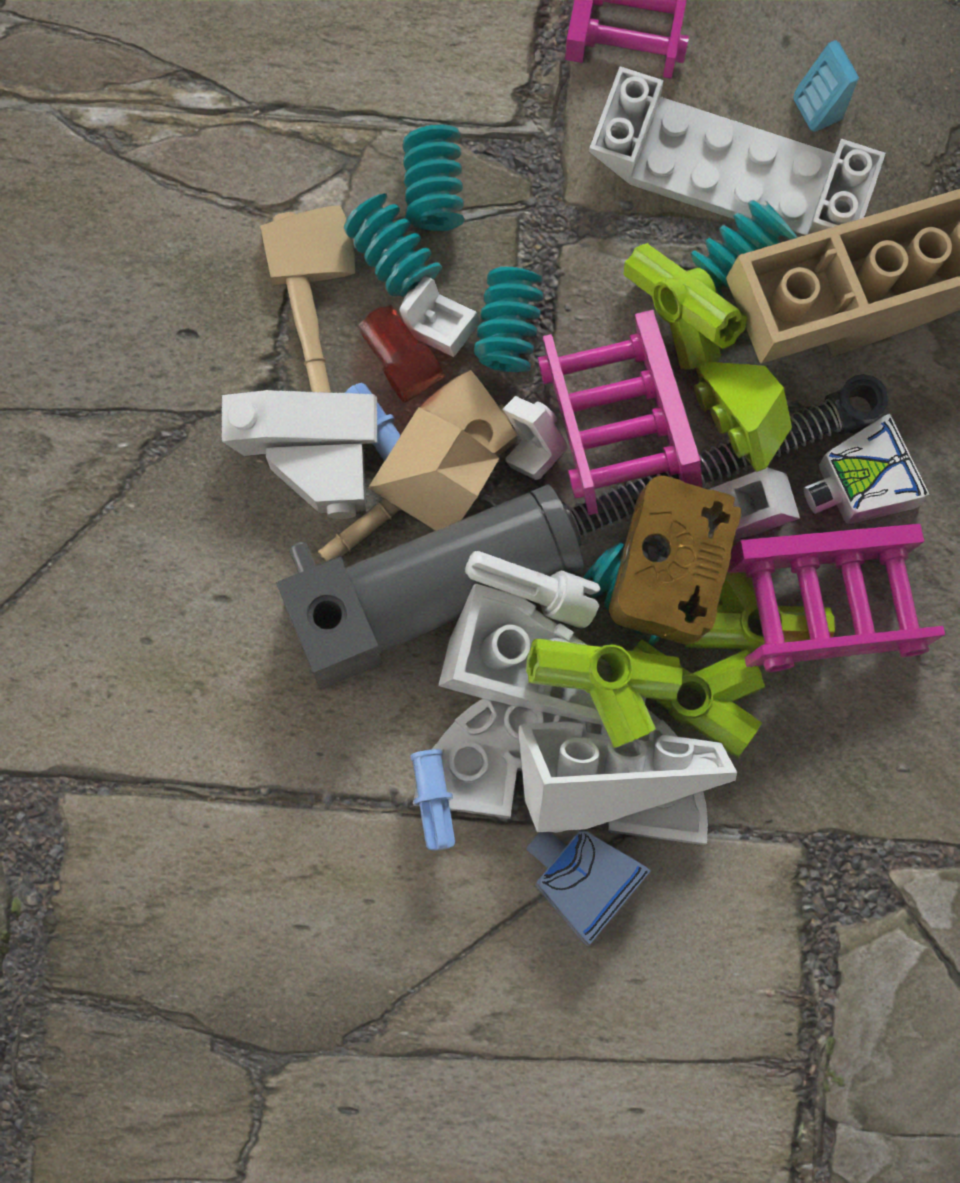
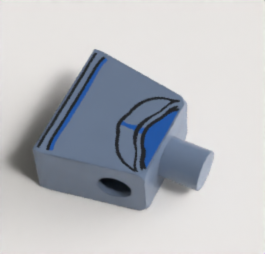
[526,829,651,946]

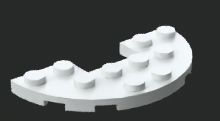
[413,698,708,845]

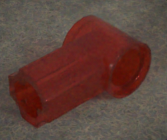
[358,304,445,403]

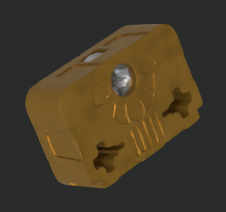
[609,476,741,644]

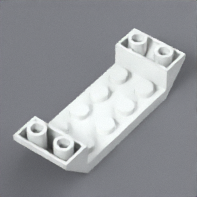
[589,66,886,238]

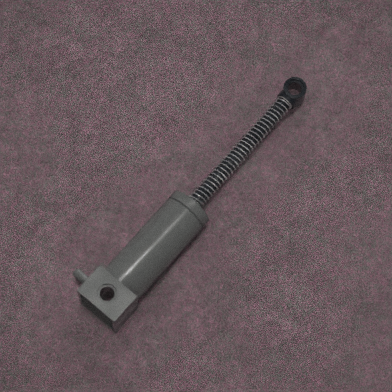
[276,374,889,689]

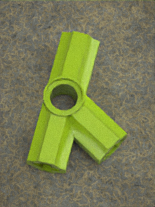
[623,243,747,370]
[684,572,835,653]
[526,639,683,748]
[633,639,765,759]

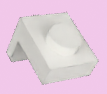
[400,276,480,357]
[503,396,569,480]

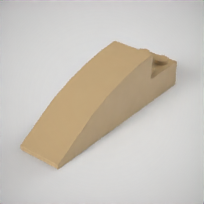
[726,189,960,364]

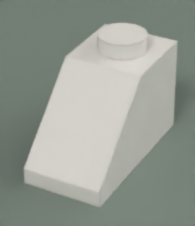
[266,443,366,519]

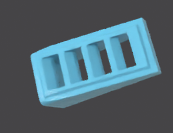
[793,40,859,132]

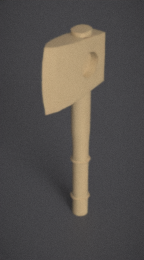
[260,205,355,393]
[318,370,517,562]

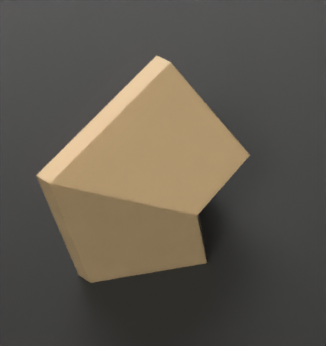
[368,407,499,531]

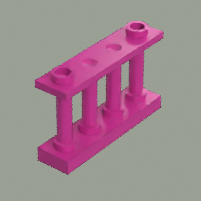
[565,0,689,79]
[537,310,702,515]
[727,524,945,672]

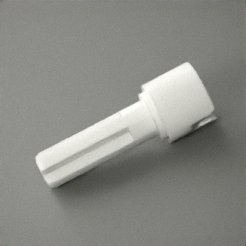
[465,551,600,629]

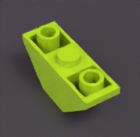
[694,362,792,472]

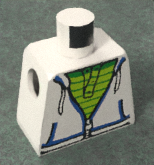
[804,414,929,524]

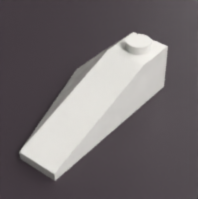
[438,584,646,725]
[519,722,737,832]

